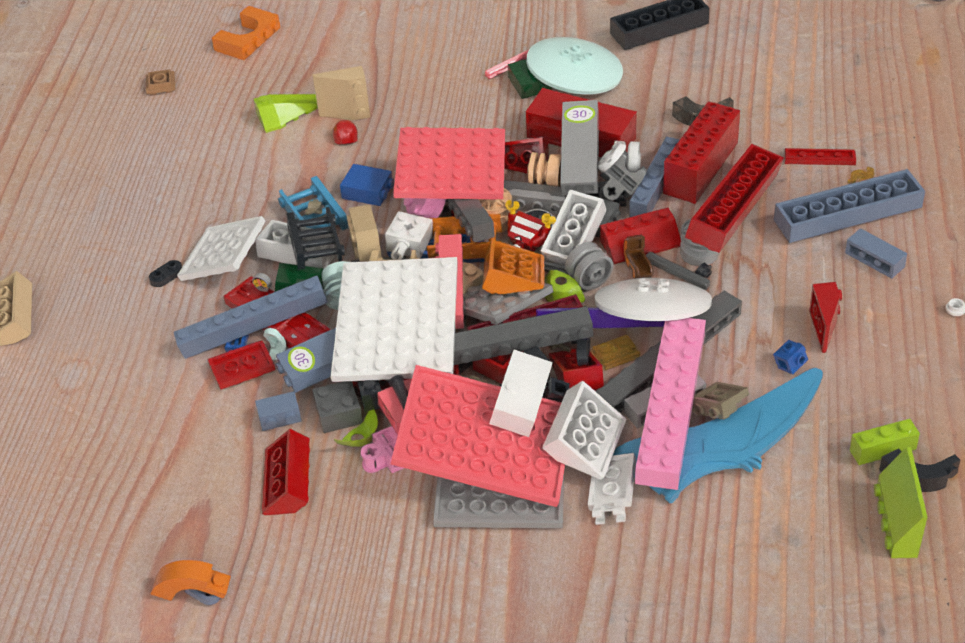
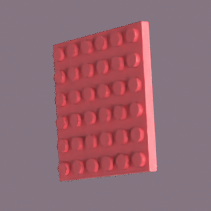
[393,127,505,200]

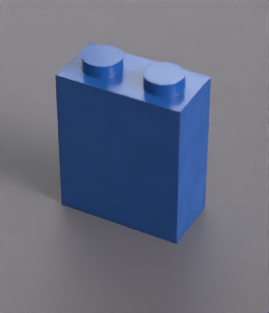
[340,164,394,206]

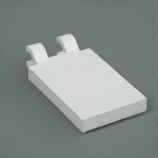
[588,453,636,525]

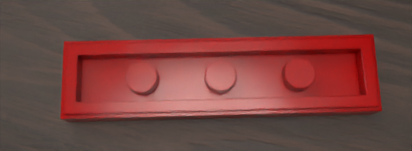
[784,148,856,166]

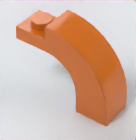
[150,560,231,601]

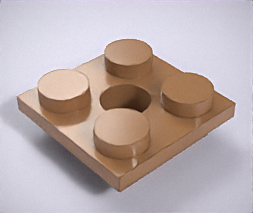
[146,69,176,95]

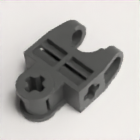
[598,150,647,201]

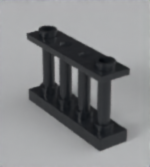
[286,207,345,270]

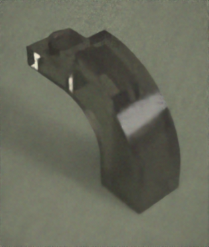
[672,96,734,126]

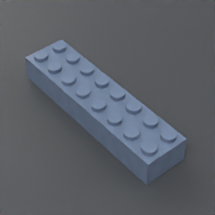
[774,169,925,243]

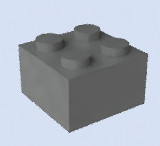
[312,381,363,433]

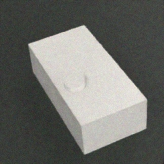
[541,190,606,265]
[255,220,336,268]
[489,350,553,437]

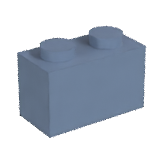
[255,391,302,431]

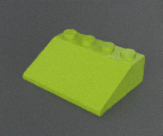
[874,447,927,558]

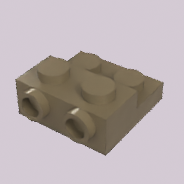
[692,382,749,419]

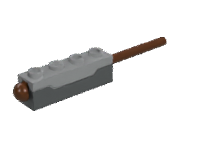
[504,180,567,214]

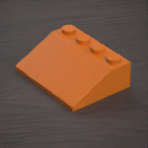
[482,239,544,294]

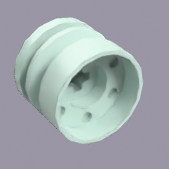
[322,261,348,310]

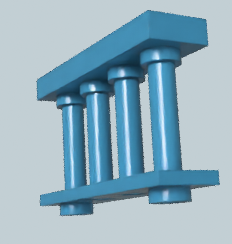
[278,176,349,231]

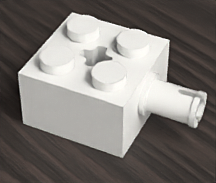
[385,211,433,260]

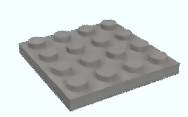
[463,281,553,325]

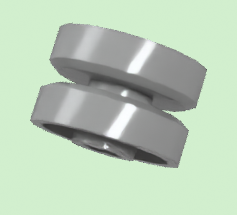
[565,242,613,290]

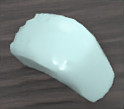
[263,328,286,361]

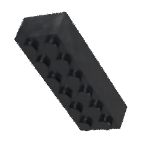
[610,0,710,50]

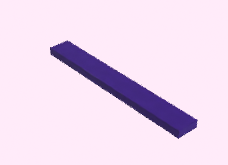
[536,308,665,328]

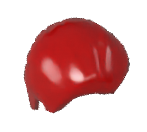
[333,120,358,144]

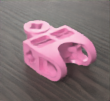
[361,426,403,473]

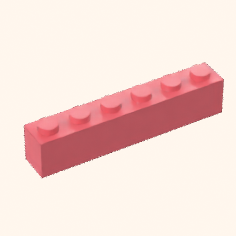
[435,234,464,329]

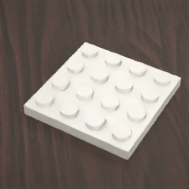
[177,216,266,281]

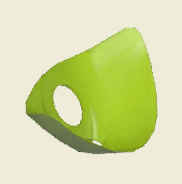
[544,270,585,303]
[334,410,378,447]

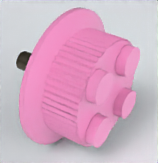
[404,198,449,218]

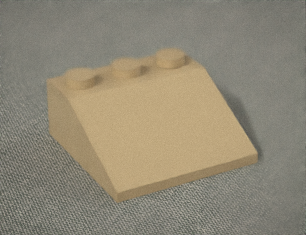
[312,66,370,120]

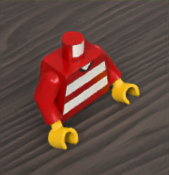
[505,200,556,252]

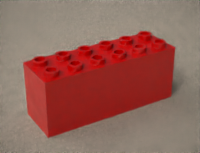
[525,88,637,158]
[663,101,740,204]

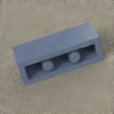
[845,228,908,279]

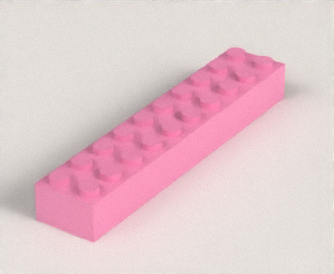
[635,318,706,490]

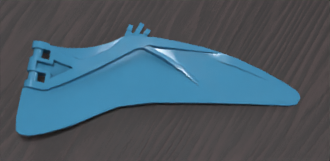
[613,368,823,503]

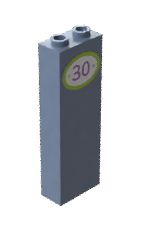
[275,328,336,393]

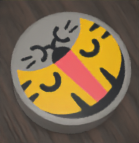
[252,273,272,292]

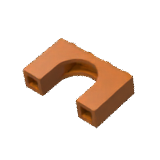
[212,5,281,60]

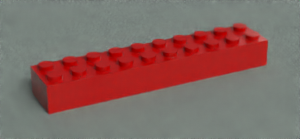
[685,144,784,253]

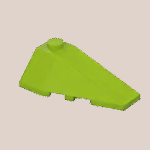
[254,94,318,133]

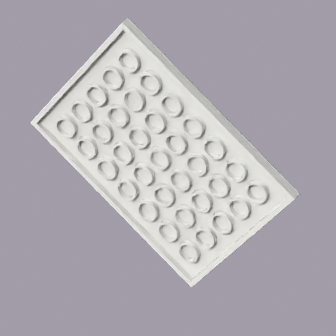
[331,257,458,382]

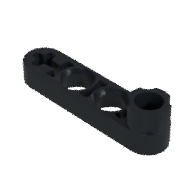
[570,337,591,366]

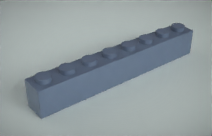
[174,276,328,359]

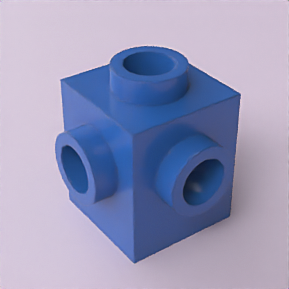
[773,340,808,375]

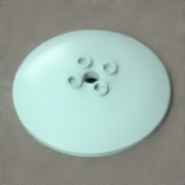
[526,37,623,94]

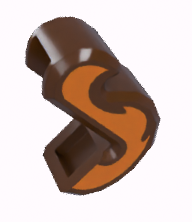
[623,234,654,279]

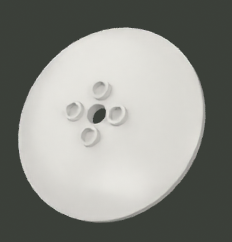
[595,278,712,321]

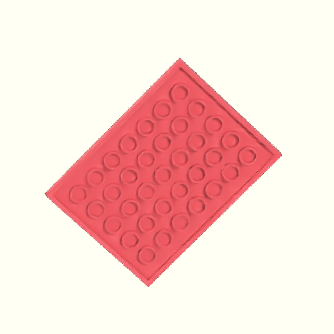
[390,365,565,507]

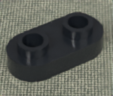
[149,260,182,287]

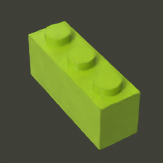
[850,418,920,465]

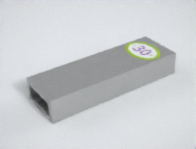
[561,100,599,195]

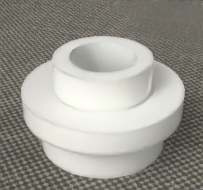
[946,298,965,316]

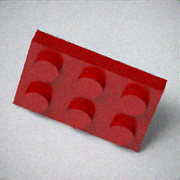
[207,340,276,390]

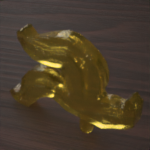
[847,167,875,184]

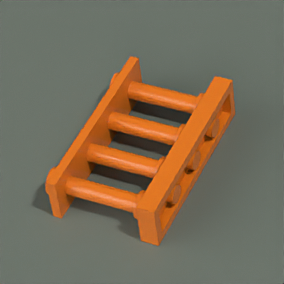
[427,214,502,259]

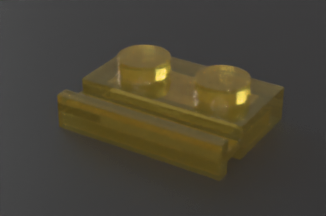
[592,334,640,371]

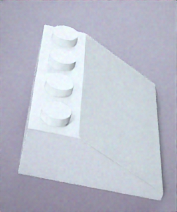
[542,381,627,480]

